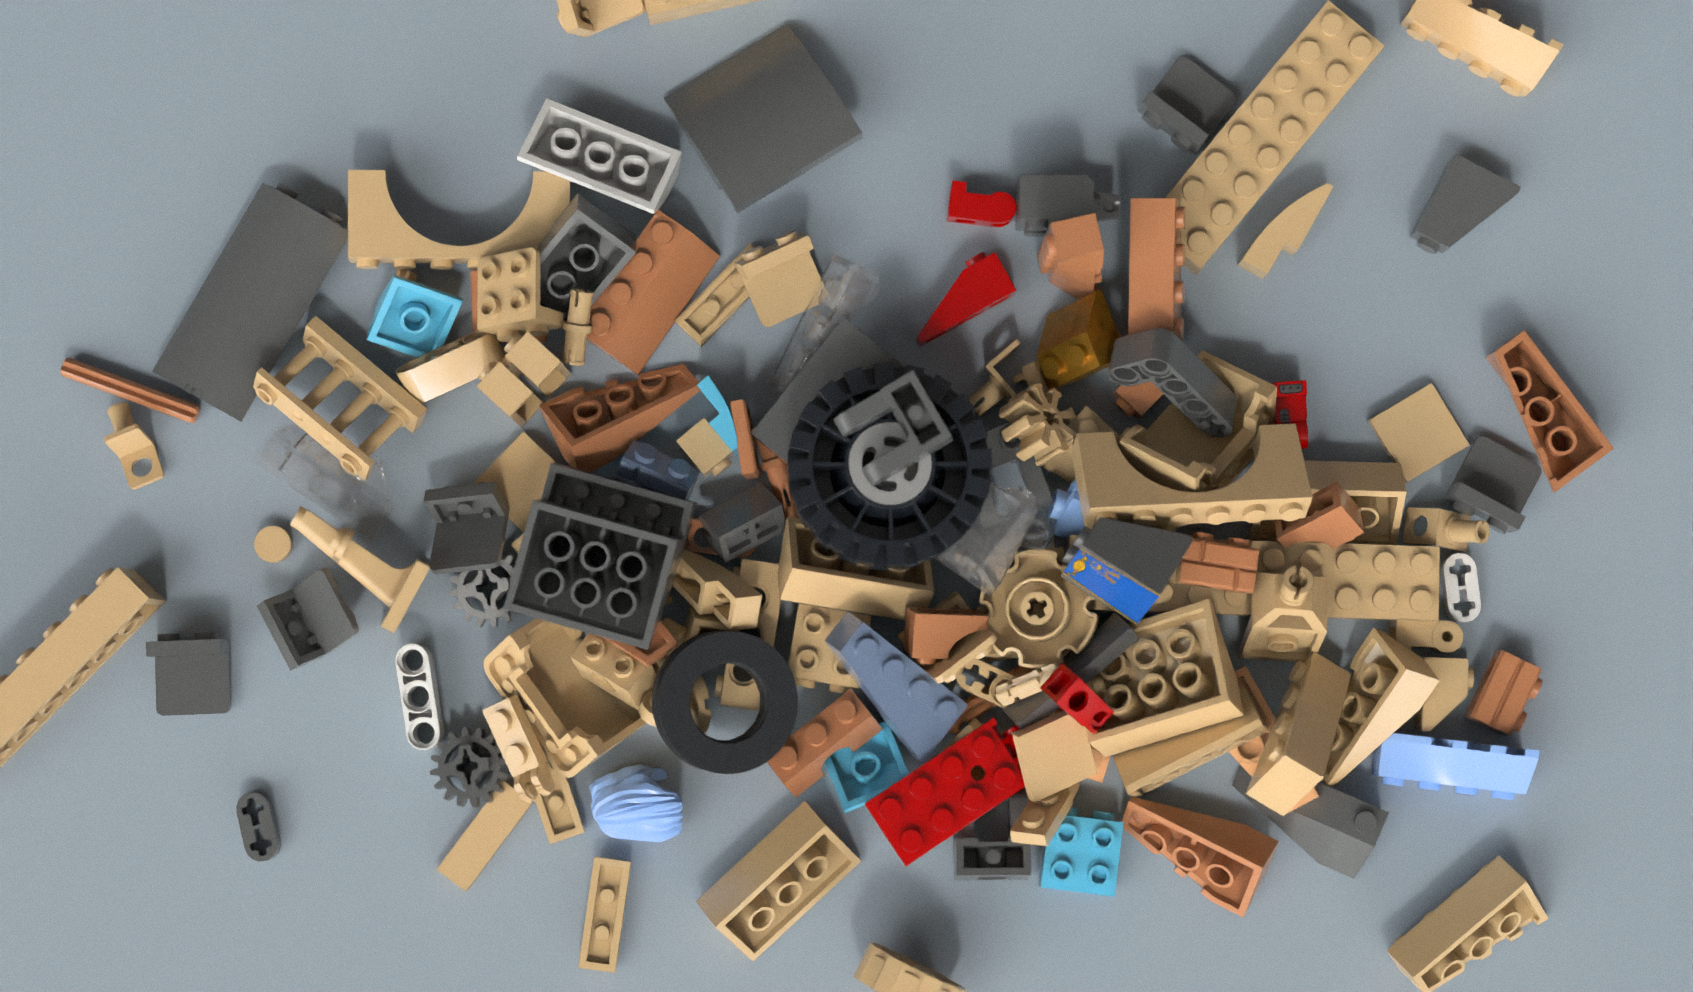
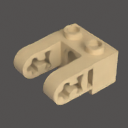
[570,618,686,710]

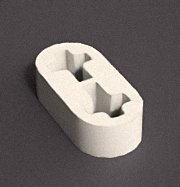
[1440,553,1481,623]

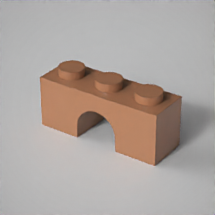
[767,689,883,797]

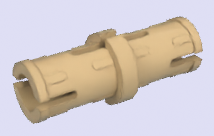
[561,288,594,366]

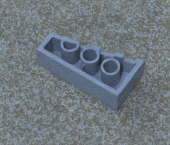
[825,611,968,764]

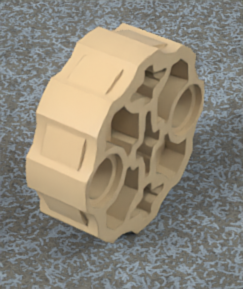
[853,942,967,992]

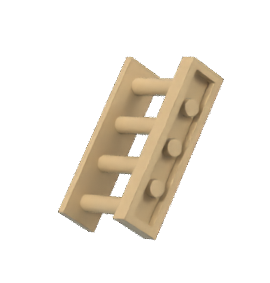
[253,316,427,481]

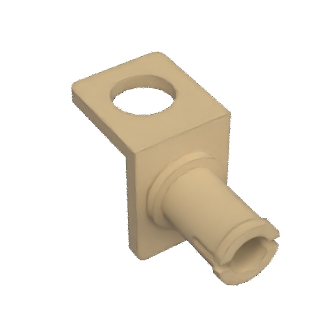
[967,339,1021,418]
[104,403,165,490]
[1403,507,1490,552]

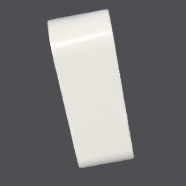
[395,644,445,750]

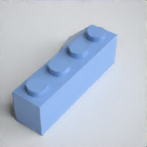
[1372,733,1540,800]

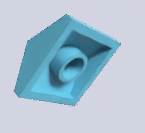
[366,275,463,357]
[825,721,909,813]

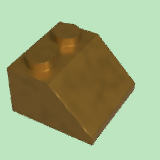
[1036,289,1120,390]

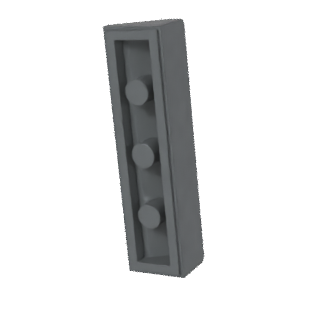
[1003,613,1139,729]

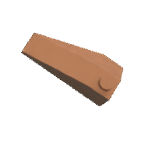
[539,364,700,472]
[1121,796,1279,917]

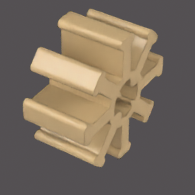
[999,383,1078,466]

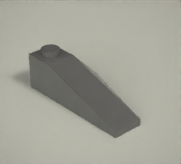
[1232,765,1389,879]

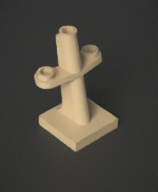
[290,506,430,633]

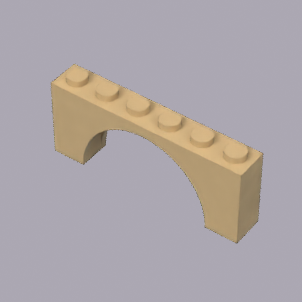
[348,170,570,270]
[1072,424,1313,529]

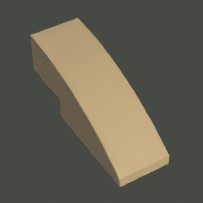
[1238,183,1334,279]
[673,549,762,631]

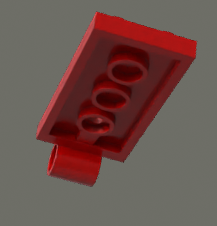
[864,718,1025,867]

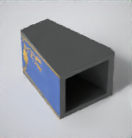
[1061,517,1194,625]

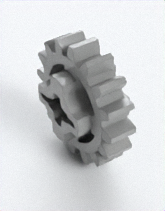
[448,555,515,628]

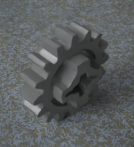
[430,727,511,807]

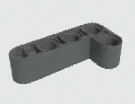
[1108,328,1237,438]

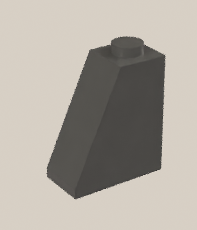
[1410,154,1521,254]

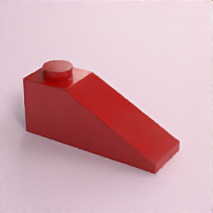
[916,252,1016,348]

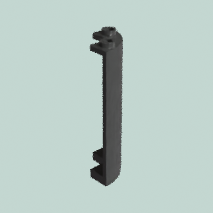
[152,183,348,422]

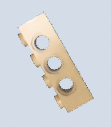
[714,559,782,711]

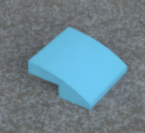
[697,376,739,457]

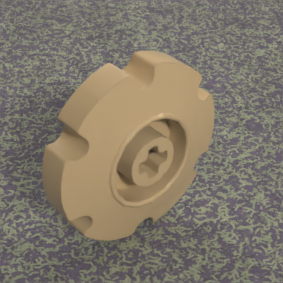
[979,549,1099,669]

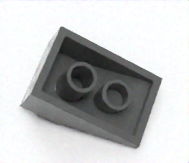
[537,194,637,321]

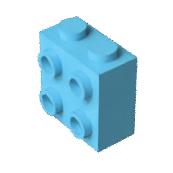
[1038,808,1123,897]

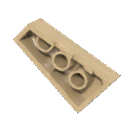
[1246,652,1351,816]

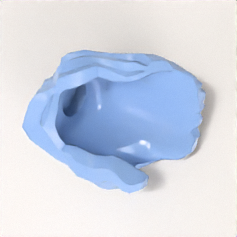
[590,764,683,842]

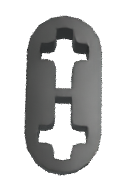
[236,792,281,861]

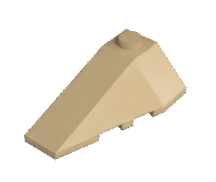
[1322,627,1440,788]

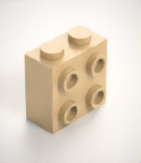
[788,603,872,694]

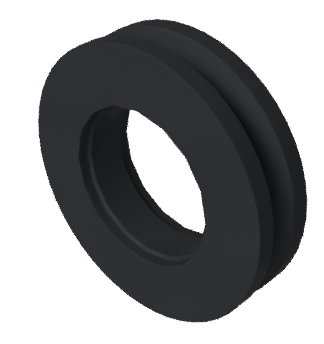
[652,631,798,774]

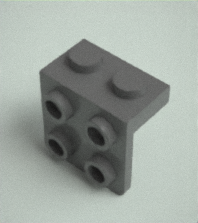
[1138,56,1237,154]
[1444,436,1542,534]
[423,482,510,574]
[257,568,359,671]
[146,632,231,716]

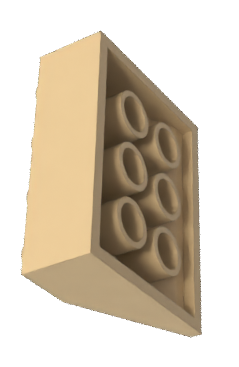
[1086,599,1244,757]

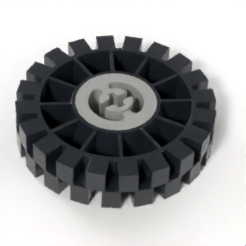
[786,363,993,571]

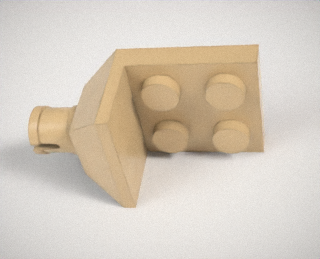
[1240,566,1327,663]

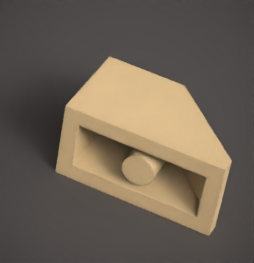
[1415,657,1474,732]

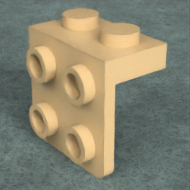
[557,0,646,38]
[735,230,828,327]
[477,247,563,342]
[897,591,997,684]

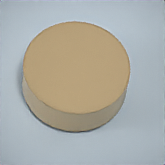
[254,526,293,563]

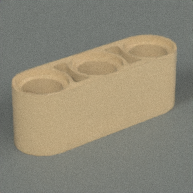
[396,330,505,403]

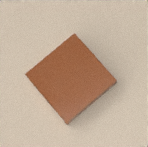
[730,399,761,480]

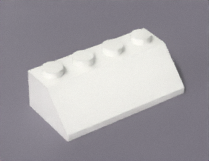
[517,98,682,214]

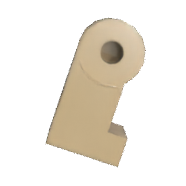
[1389,620,1463,654]

